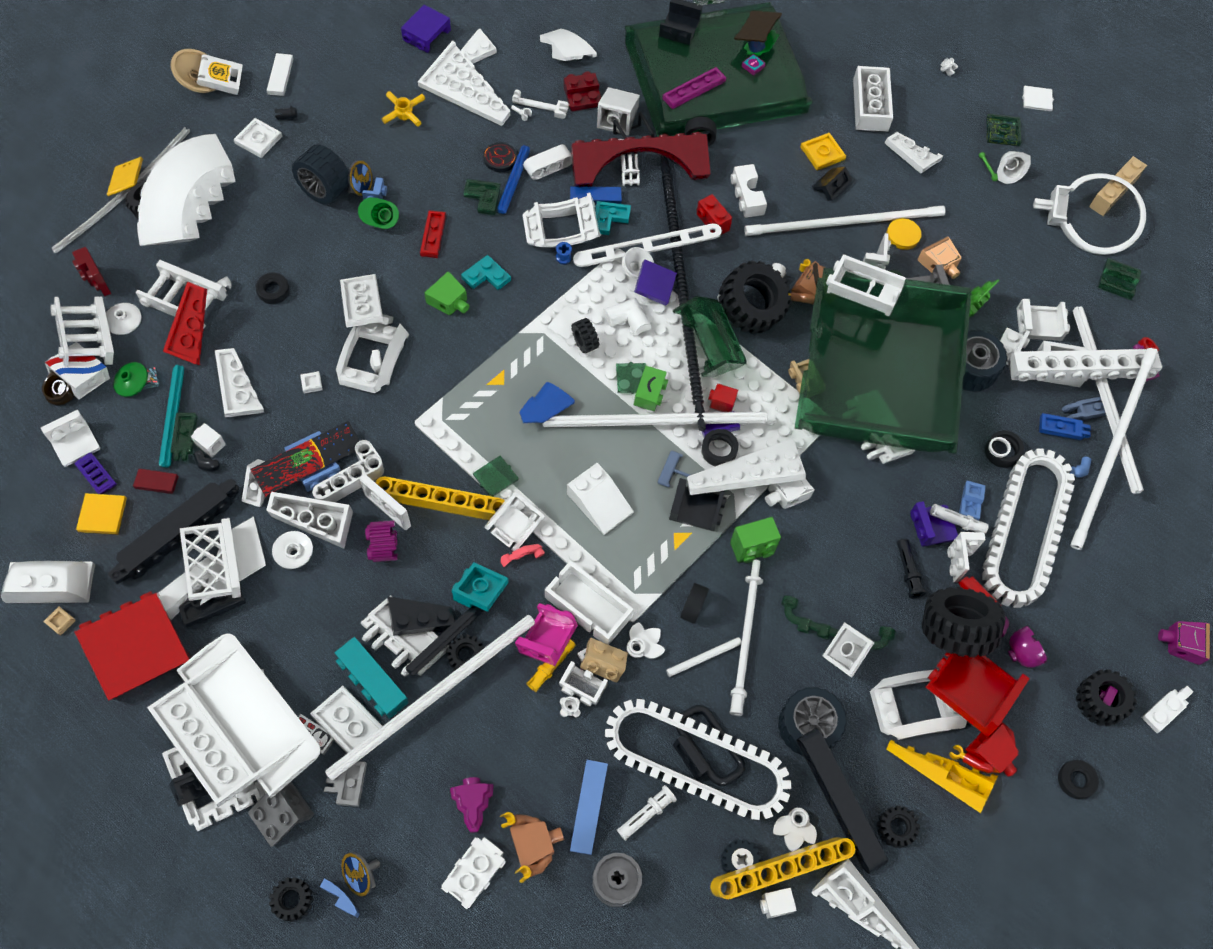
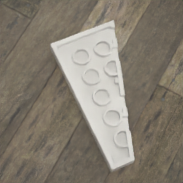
[687,438,806,495]

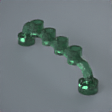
[781,595,896,650]

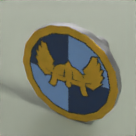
[348,161,373,196]
[341,852,380,897]

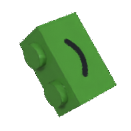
[633,366,668,412]

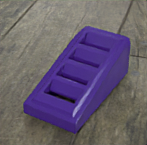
[74,452,117,494]

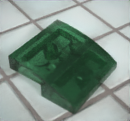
[1098,258,1141,300]

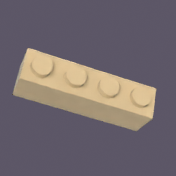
[1089,156,1147,216]

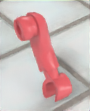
[501,544,545,567]

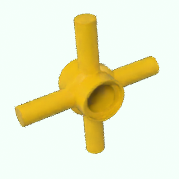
[381,91,425,127]

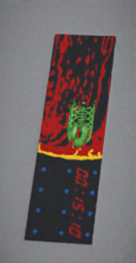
[250,421,359,497]

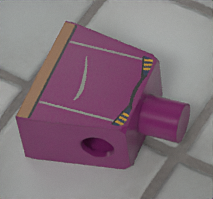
[1158,621,1210,665]

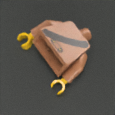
[788,259,835,305]

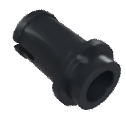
[275,106,297,120]

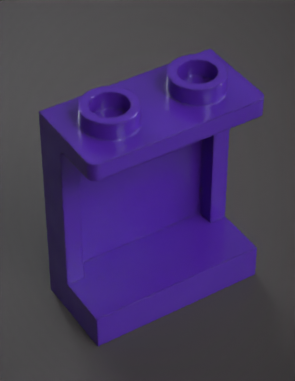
[401,5,451,53]

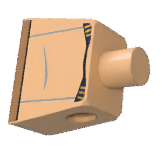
[918,237,961,279]

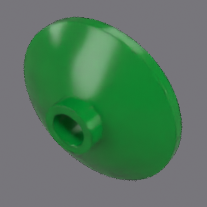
[113,362,148,397]

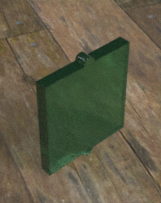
[616,362,646,394]
[473,456,519,497]

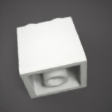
[597,87,640,136]

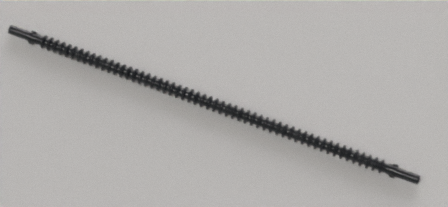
[661,155,706,431]

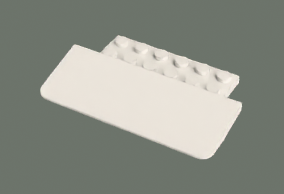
[147,634,320,807]

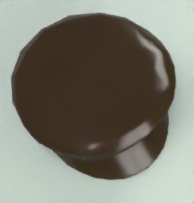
[42,371,75,405]

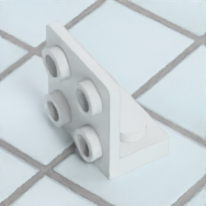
[858,233,891,281]
[41,410,100,467]
[947,532,985,583]

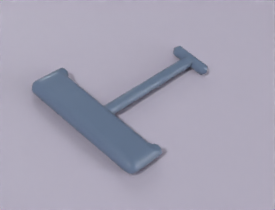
[658,451,690,488]

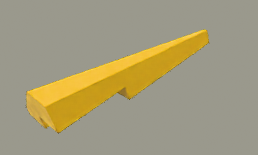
[886,740,998,813]

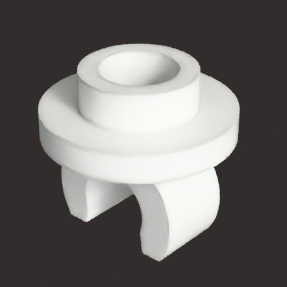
[940,58,958,76]

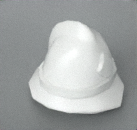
[997,151,1031,184]

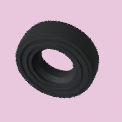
[256,273,289,304]
[1058,760,1099,799]

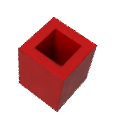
[708,383,738,412]

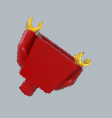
[949,722,1019,776]

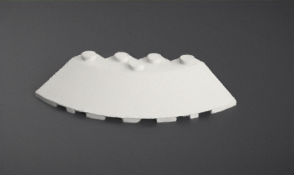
[137,134,236,246]

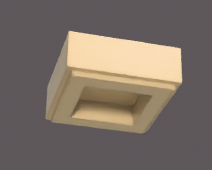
[43,606,76,636]

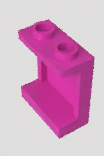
[515,603,578,666]

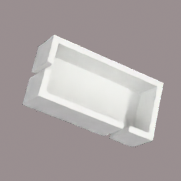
[545,560,634,645]

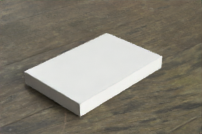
[360,474,411,530]
[310,686,383,753]

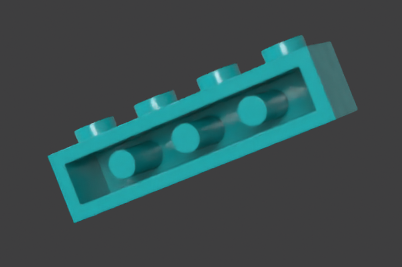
[334,637,409,719]

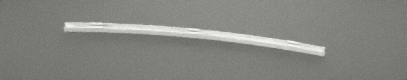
[52,127,190,253]

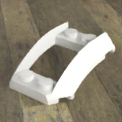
[523,193,601,247]
[336,323,409,393]
[870,669,967,740]

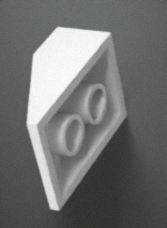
[567,463,634,535]

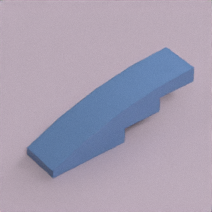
[570,760,608,855]

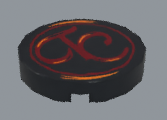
[483,142,517,172]

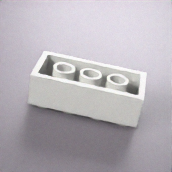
[853,66,893,132]

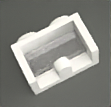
[559,661,608,706]

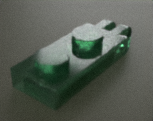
[171,413,197,461]

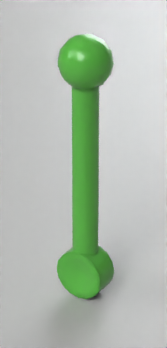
[979,152,998,181]

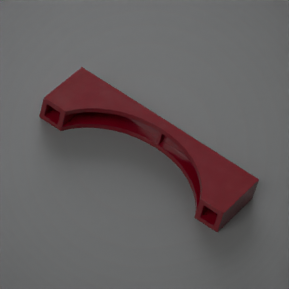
[571,132,711,187]

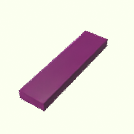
[662,67,726,109]

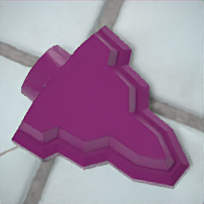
[450,777,493,833]

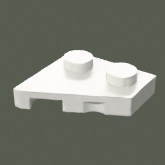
[461,29,497,64]

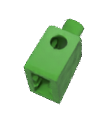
[425,272,470,315]

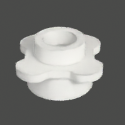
[560,696,581,717]

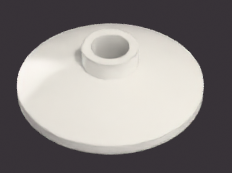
[106,303,142,335]
[272,531,313,569]

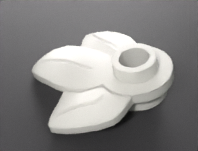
[627,622,665,659]
[773,808,817,852]

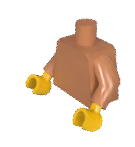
[500,812,564,883]

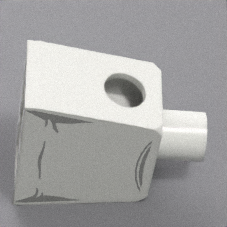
[765,480,814,509]

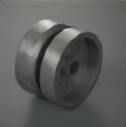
[592,853,642,907]

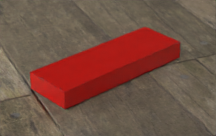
[420,210,446,258]

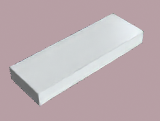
[267,53,293,96]

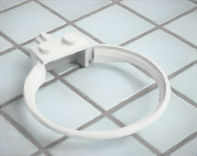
[1033,173,1146,255]

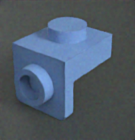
[362,177,387,200]

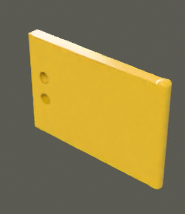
[107,157,143,196]

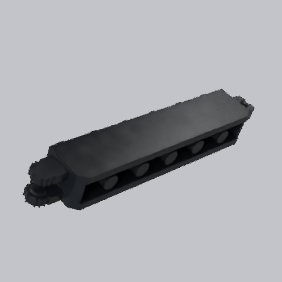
[108,479,240,585]

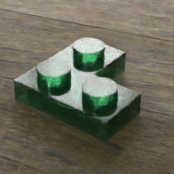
[464,179,501,215]

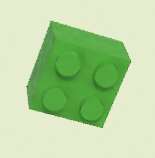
[730,517,781,563]

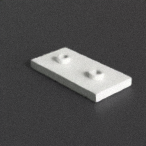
[340,274,383,328]

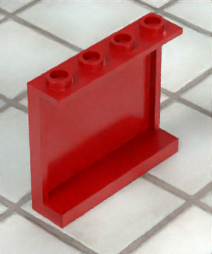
[74,591,191,701]
[926,652,1030,737]

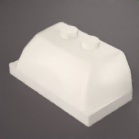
[1,561,95,603]

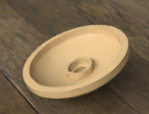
[171,49,216,93]

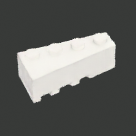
[266,492,353,549]

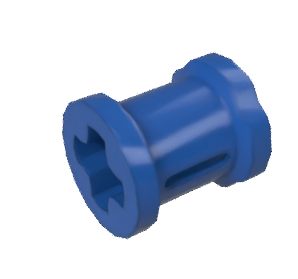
[556,242,572,265]

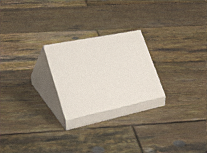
[823,622,874,677]

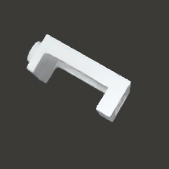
[1016,299,1070,341]

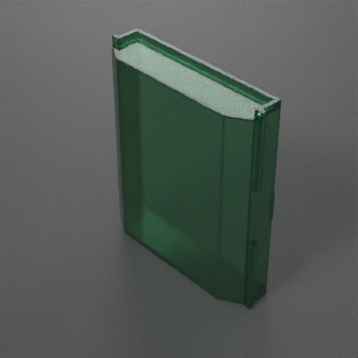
[625,2,813,136]
[794,268,971,454]

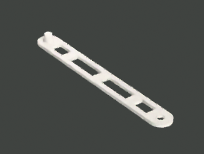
[573,224,722,267]

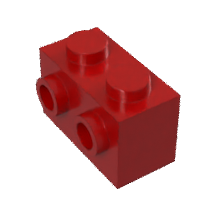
[696,194,732,235]

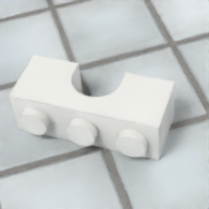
[730,164,767,218]

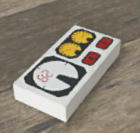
[298,714,334,755]

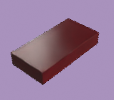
[133,469,179,494]

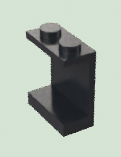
[659,0,703,45]
[669,478,727,531]

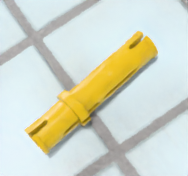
[526,639,576,692]

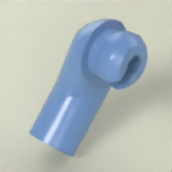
[1069,457,1092,478]

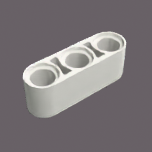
[523,144,572,180]

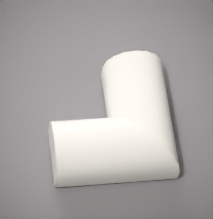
[603,298,651,335]

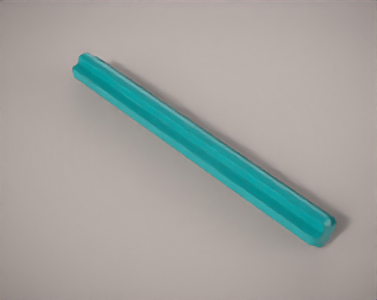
[159,365,185,468]

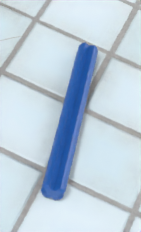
[497,145,530,214]

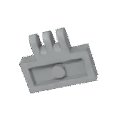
[324,761,367,807]

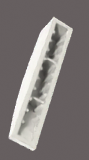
[159,557,213,620]

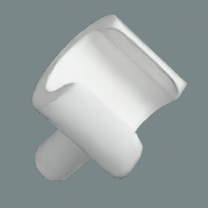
[511,105,532,121]

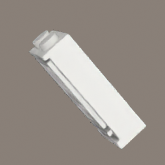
[826,255,906,316]

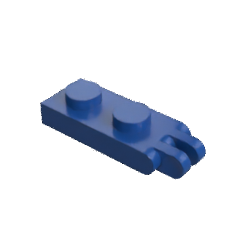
[1039,413,1091,440]

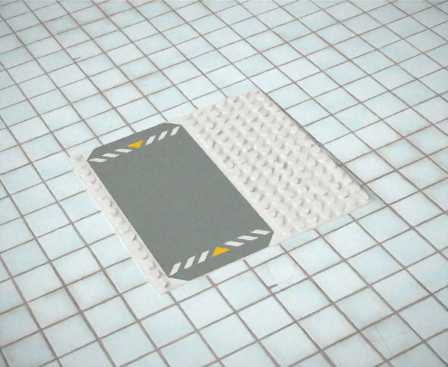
[415,249,833,622]

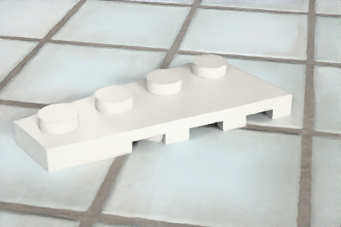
[215,348,264,418]

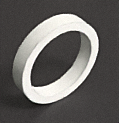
[988,437,1011,458]

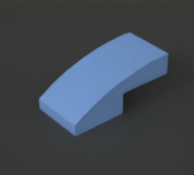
[959,481,985,521]
[320,878,360,918]

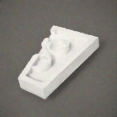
[885,132,943,173]

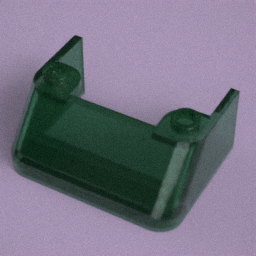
[672,296,747,377]

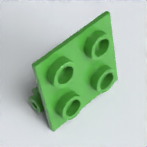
[957,279,1000,317]

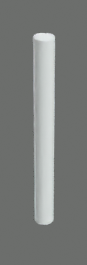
[666,637,742,677]

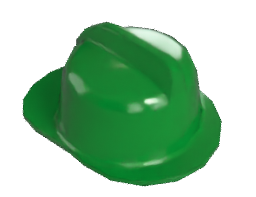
[358,197,399,229]

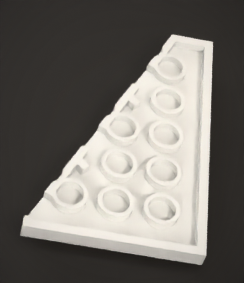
[418,41,511,126]

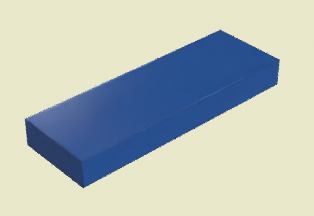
[570,186,622,204]

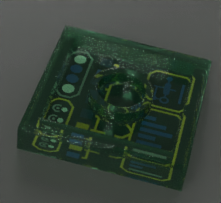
[986,114,1022,146]

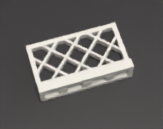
[180,518,241,601]

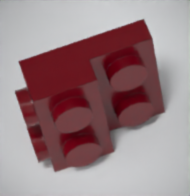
[564,71,601,111]
[72,246,111,297]

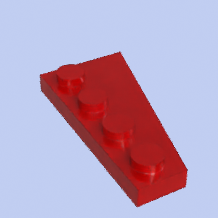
[163,282,207,365]

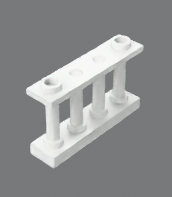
[136,260,227,329]
[50,297,114,366]

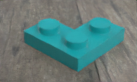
[595,201,631,235]
[461,255,511,290]

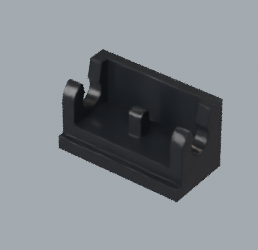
[169,771,208,807]

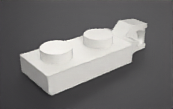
[1141,686,1193,733]

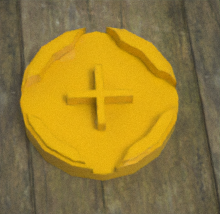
[886,218,921,250]

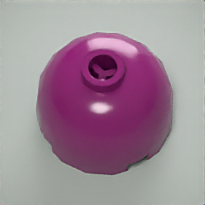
[1008,626,1047,668]

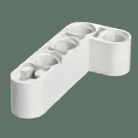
[312,440,384,502]

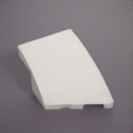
[540,29,597,61]

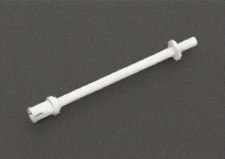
[729,560,763,716]

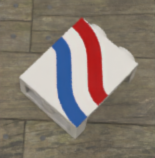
[45,342,110,399]

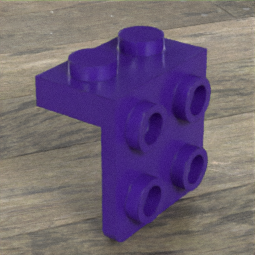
[910,501,958,547]

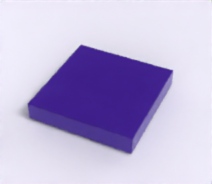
[634,259,677,306]

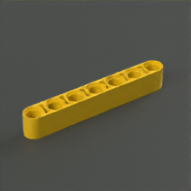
[375,477,505,520]
[710,837,855,899]

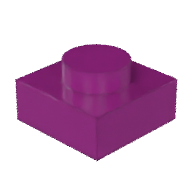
[1099,686,1118,706]

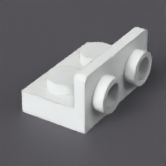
[1000,328,1030,365]

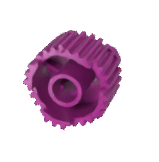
[365,520,398,562]

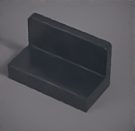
[812,167,852,201]

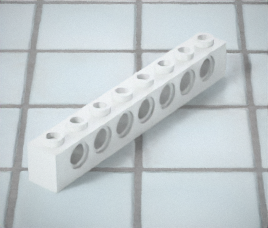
[1008,349,1162,381]

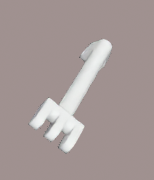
[512,90,569,119]

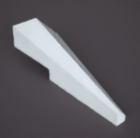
[812,859,919,949]

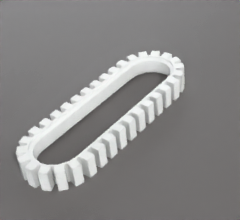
[982,449,1075,608]
[605,699,791,820]

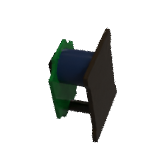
[734,10,782,56]

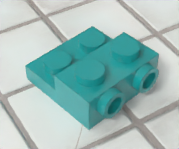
[451,562,509,612]

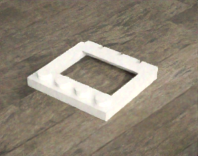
[162,747,266,831]

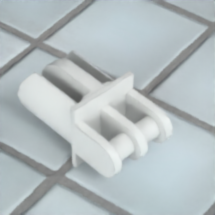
[621,154,640,186]

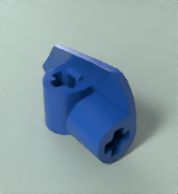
[519,382,575,423]

